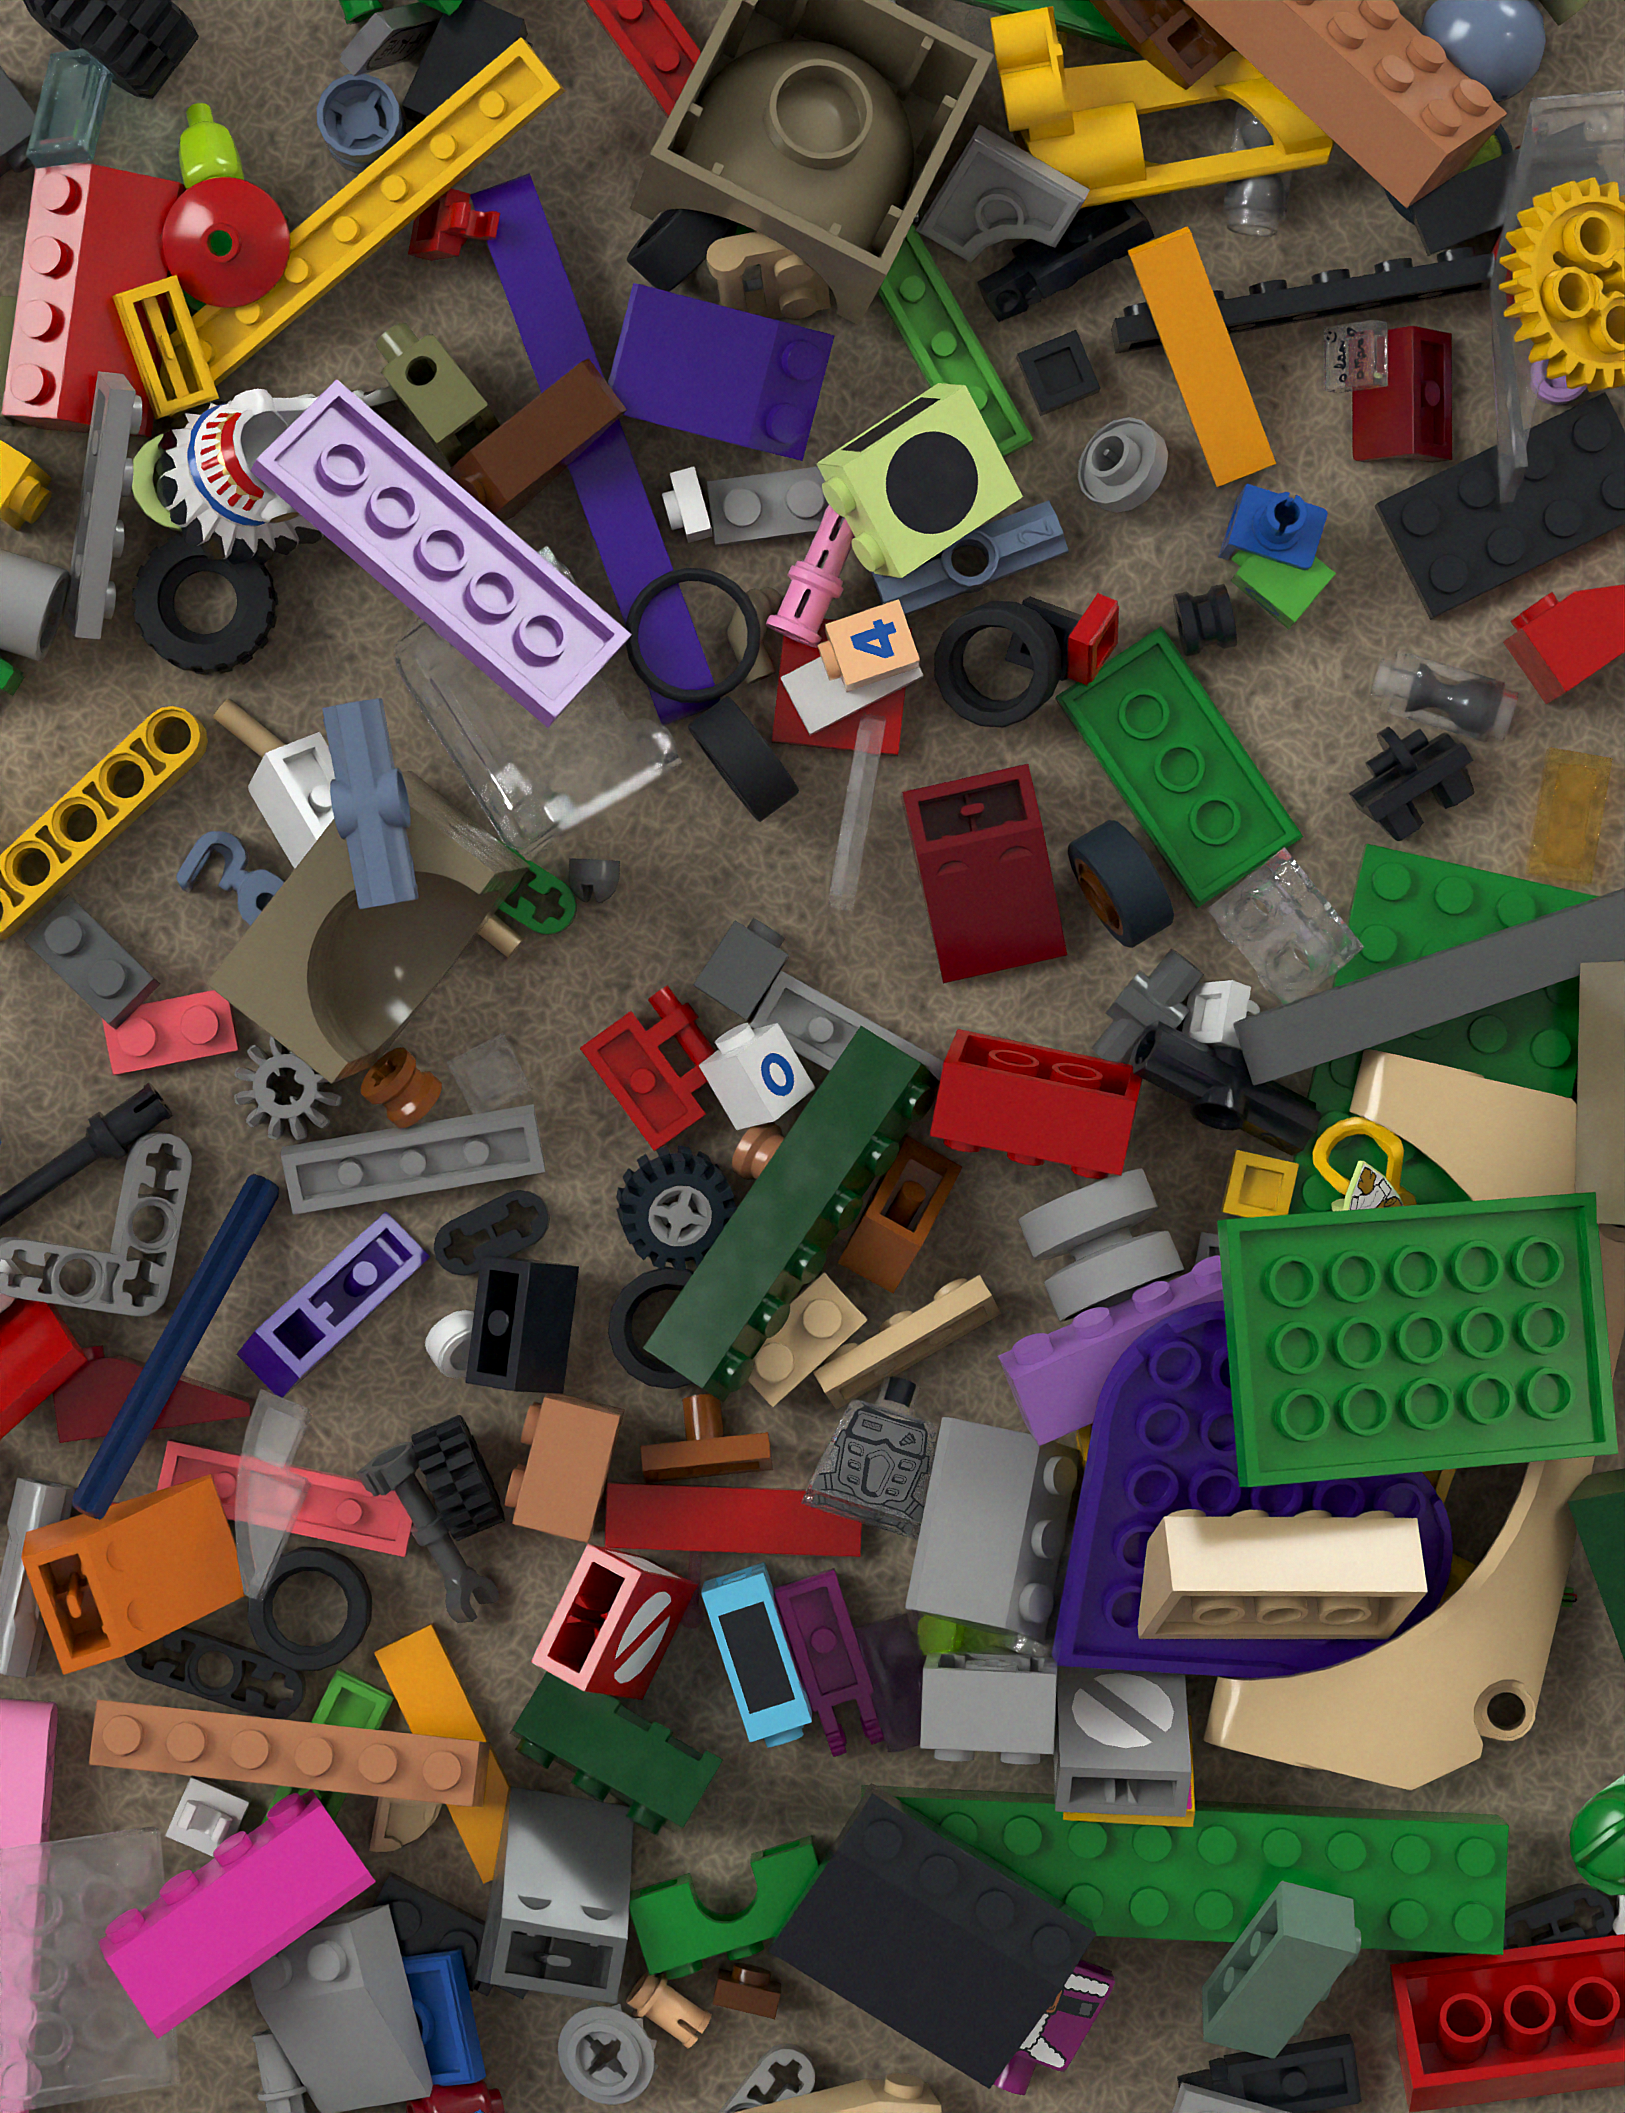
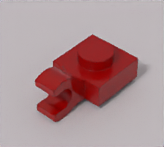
[408,188,500,261]

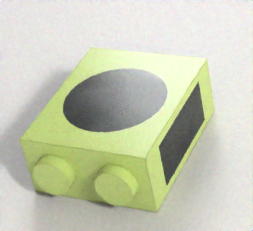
[816,383,1023,578]

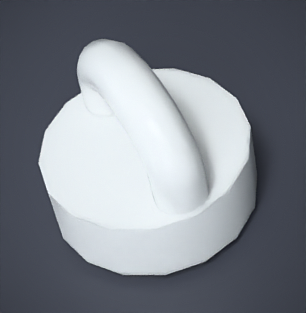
[425,1310,474,1378]

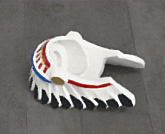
[156,387,397,565]

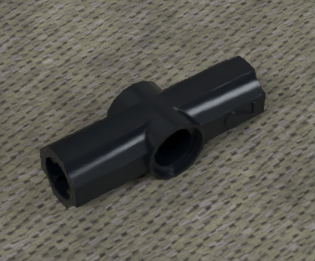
[1129,1020,1321,1156]

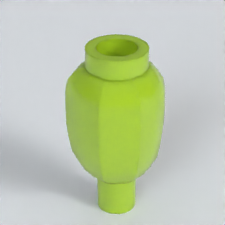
[179,103,244,190]

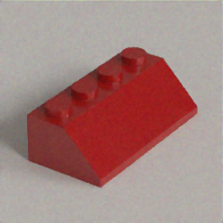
[1,161,186,438]
[1390,1934,1625,2113]

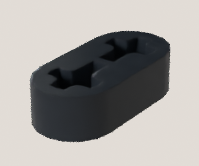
[434,1190,550,1276]
[1503,1883,1615,1950]

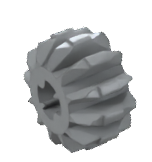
[234,1035,342,1140]

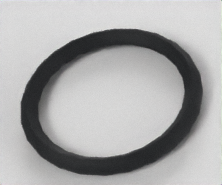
[625,568,761,703]

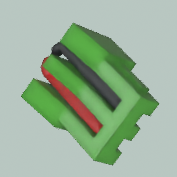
[1561,1587,1577,1608]

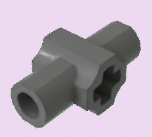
[1092,948,1204,1064]

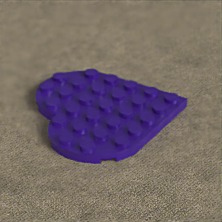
[1052,1300,1453,1678]

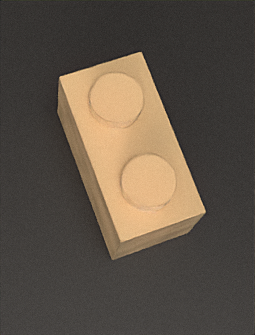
[748,1271,868,1407]

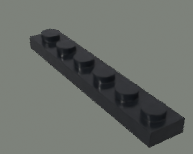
[1111,247,1498,354]

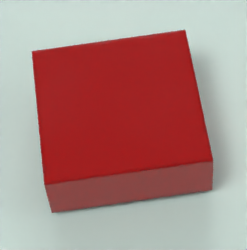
[1068,593,1119,686]

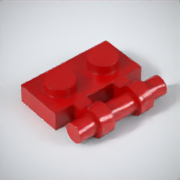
[580,985,716,1152]

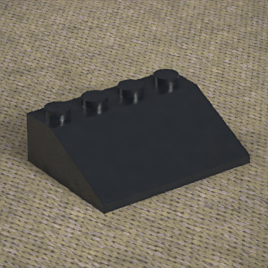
[768,1783,1097,2089]

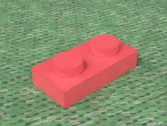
[102,990,241,1076]

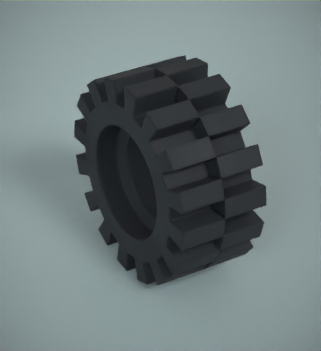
[411,1415,505,1541]

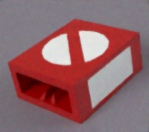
[531,1544,698,1700]

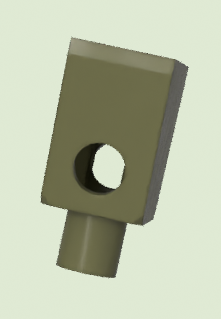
[376,323,501,468]

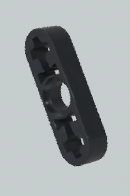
[124,1626,306,1719]

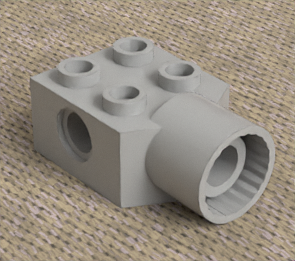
[920,1646,1058,1765]

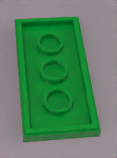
[1055,626,1303,909]

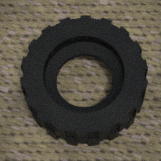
[132,534,278,675]

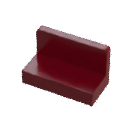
[1352,326,1452,462]

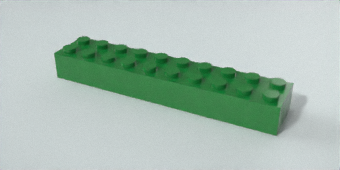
[861,1785,1509,1955]

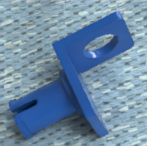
[1218,484,1328,570]

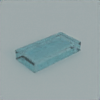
[26,48,113,169]

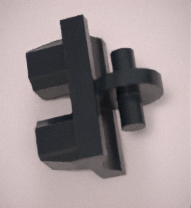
[1349,727,1475,841]

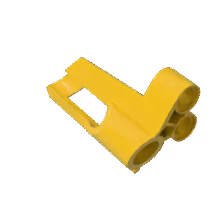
[990,6,1335,208]

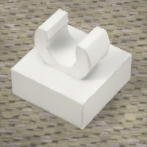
[1182,980,1260,1049]
[165,1776,252,1857]

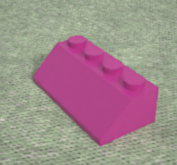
[98,1789,376,2039]

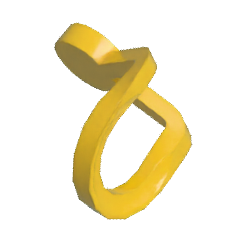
[1312,1117,1417,1206]

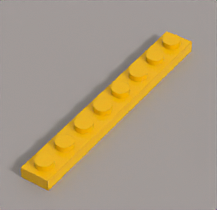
[159,37,566,419]

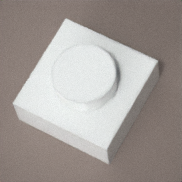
[662,467,713,543]

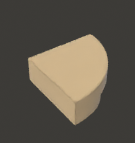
[369,1797,443,1852]

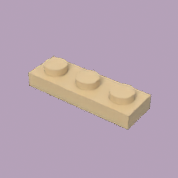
[813,1275,1001,1410]

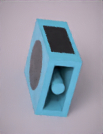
[701,1562,812,1747]

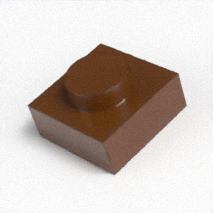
[712,1963,781,2019]

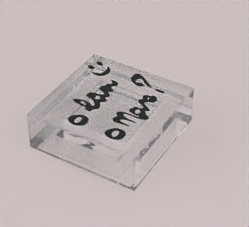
[1323,320,1388,393]

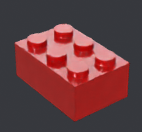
[930,1029,1143,1179]

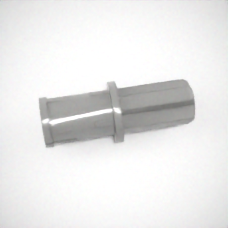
[252,2029,307,2113]

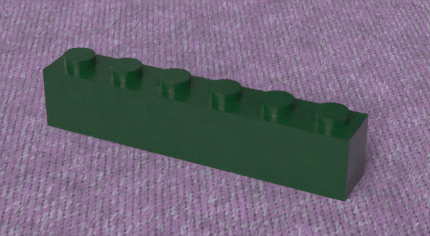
[643,1026,940,1403]

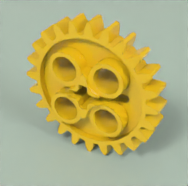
[1499,178,1625,392]

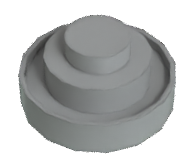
[1077,417,1168,513]

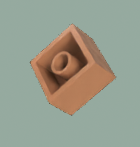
[504,1393,625,1543]

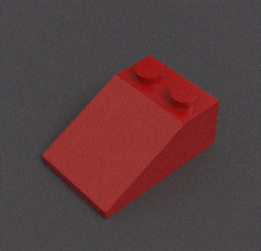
[1503,584,1625,704]

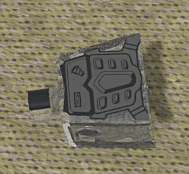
[801,1376,937,1540]

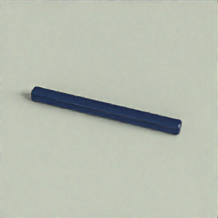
[72,1174,279,1520]

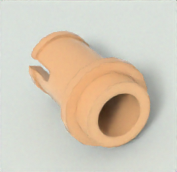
[626,1971,712,2049]

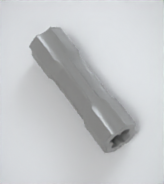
[0,1477,75,1678]

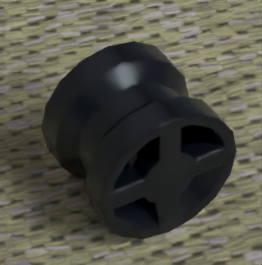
[1173,584,1237,657]

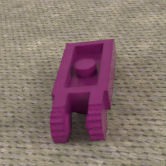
[773,1568,885,1757]

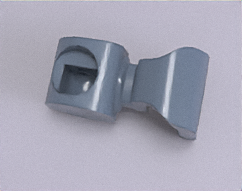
[176,831,285,926]

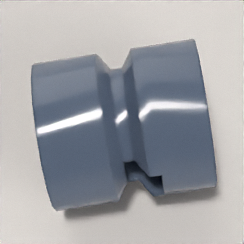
[316,73,407,174]

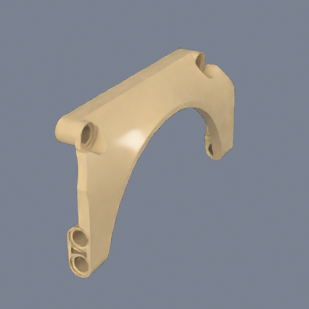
[1203,1049,1625,1790]

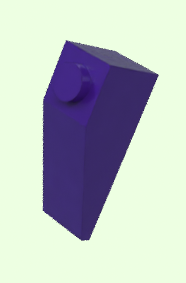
[236,1211,430,1400]

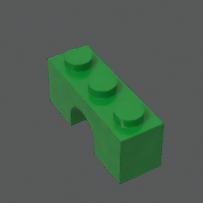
[629,1835,821,1979]

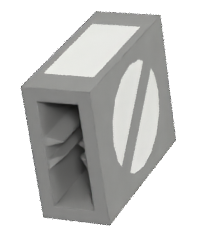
[1053,1666,1192,1817]

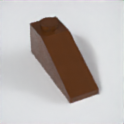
[446,358,627,522]

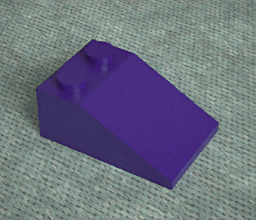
[608,283,835,461]

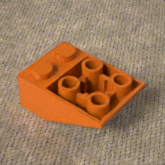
[21,1474,252,1675]

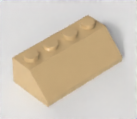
[1138,1509,1428,1639]

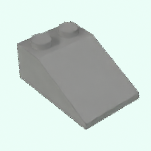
[249,1904,433,2113]

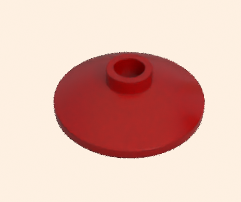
[162,177,291,308]

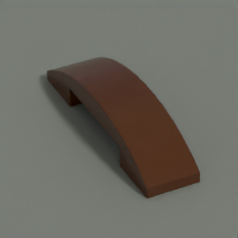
[1089,0,1234,90]

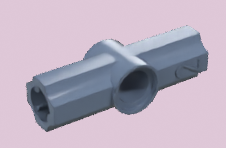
[870,500,1069,616]
[322,698,419,909]

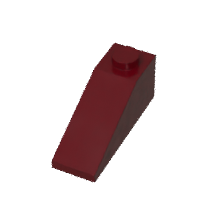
[52,1345,258,1443]

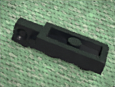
[977,199,1155,322]
[372,1872,529,1999]
[1177,2034,1362,2113]

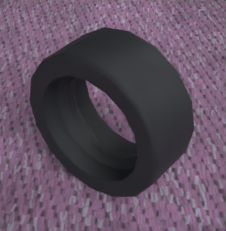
[627,209,737,292]
[934,601,1062,728]
[688,696,799,822]
[608,1267,695,1389]
[247,1547,372,1671]

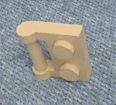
[707,231,831,319]

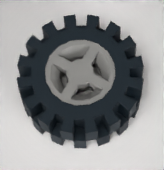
[616,1146,737,1270]

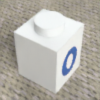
[699,1023,815,1130]

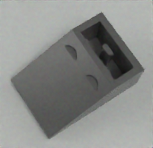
[476,1786,634,2004]

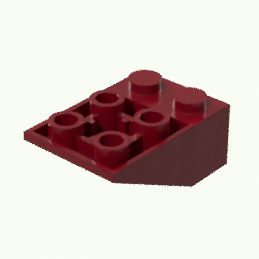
[901,764,1068,984]

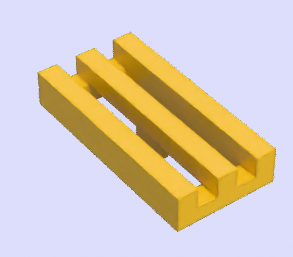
[113,275,219,419]

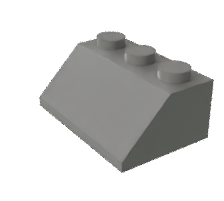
[905,1417,1080,1640]

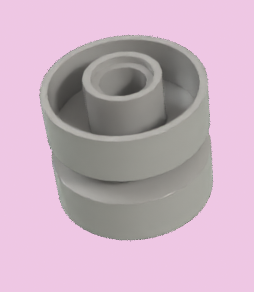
[1018,1168,1185,1322]

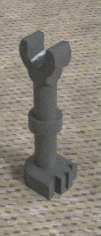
[357,1442,499,1623]

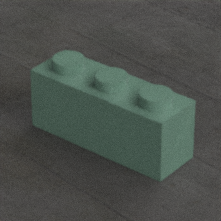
[1202,1881,1361,2059]

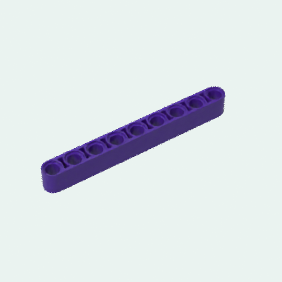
[470,173,720,726]

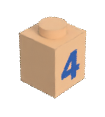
[817,599,920,692]

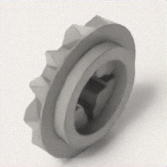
[558,2002,659,2105]

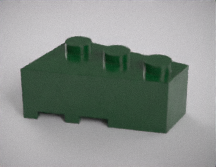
[509,1671,723,1836]

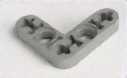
[0,1131,192,1316]

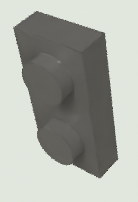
[24,894,160,1029]

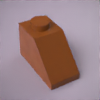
[837,1136,963,1294]

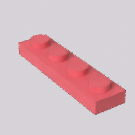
[157,1439,414,1557]

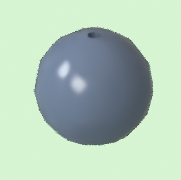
[1420,0,1546,103]

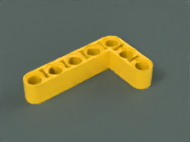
[0,706,208,941]

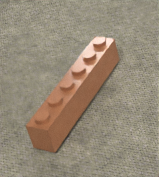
[89,1700,490,1807]

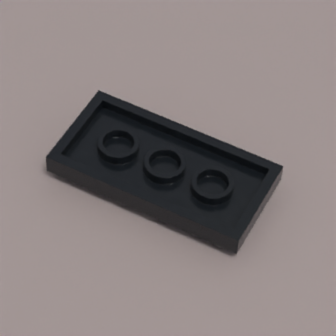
[1374,392,1625,620]

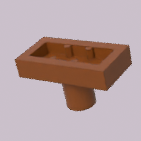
[640,1394,773,1483]

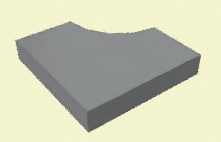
[916,124,1090,263]

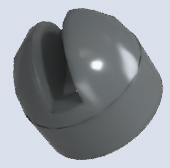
[568,858,620,903]

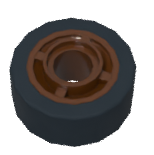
[1067,820,1174,948]

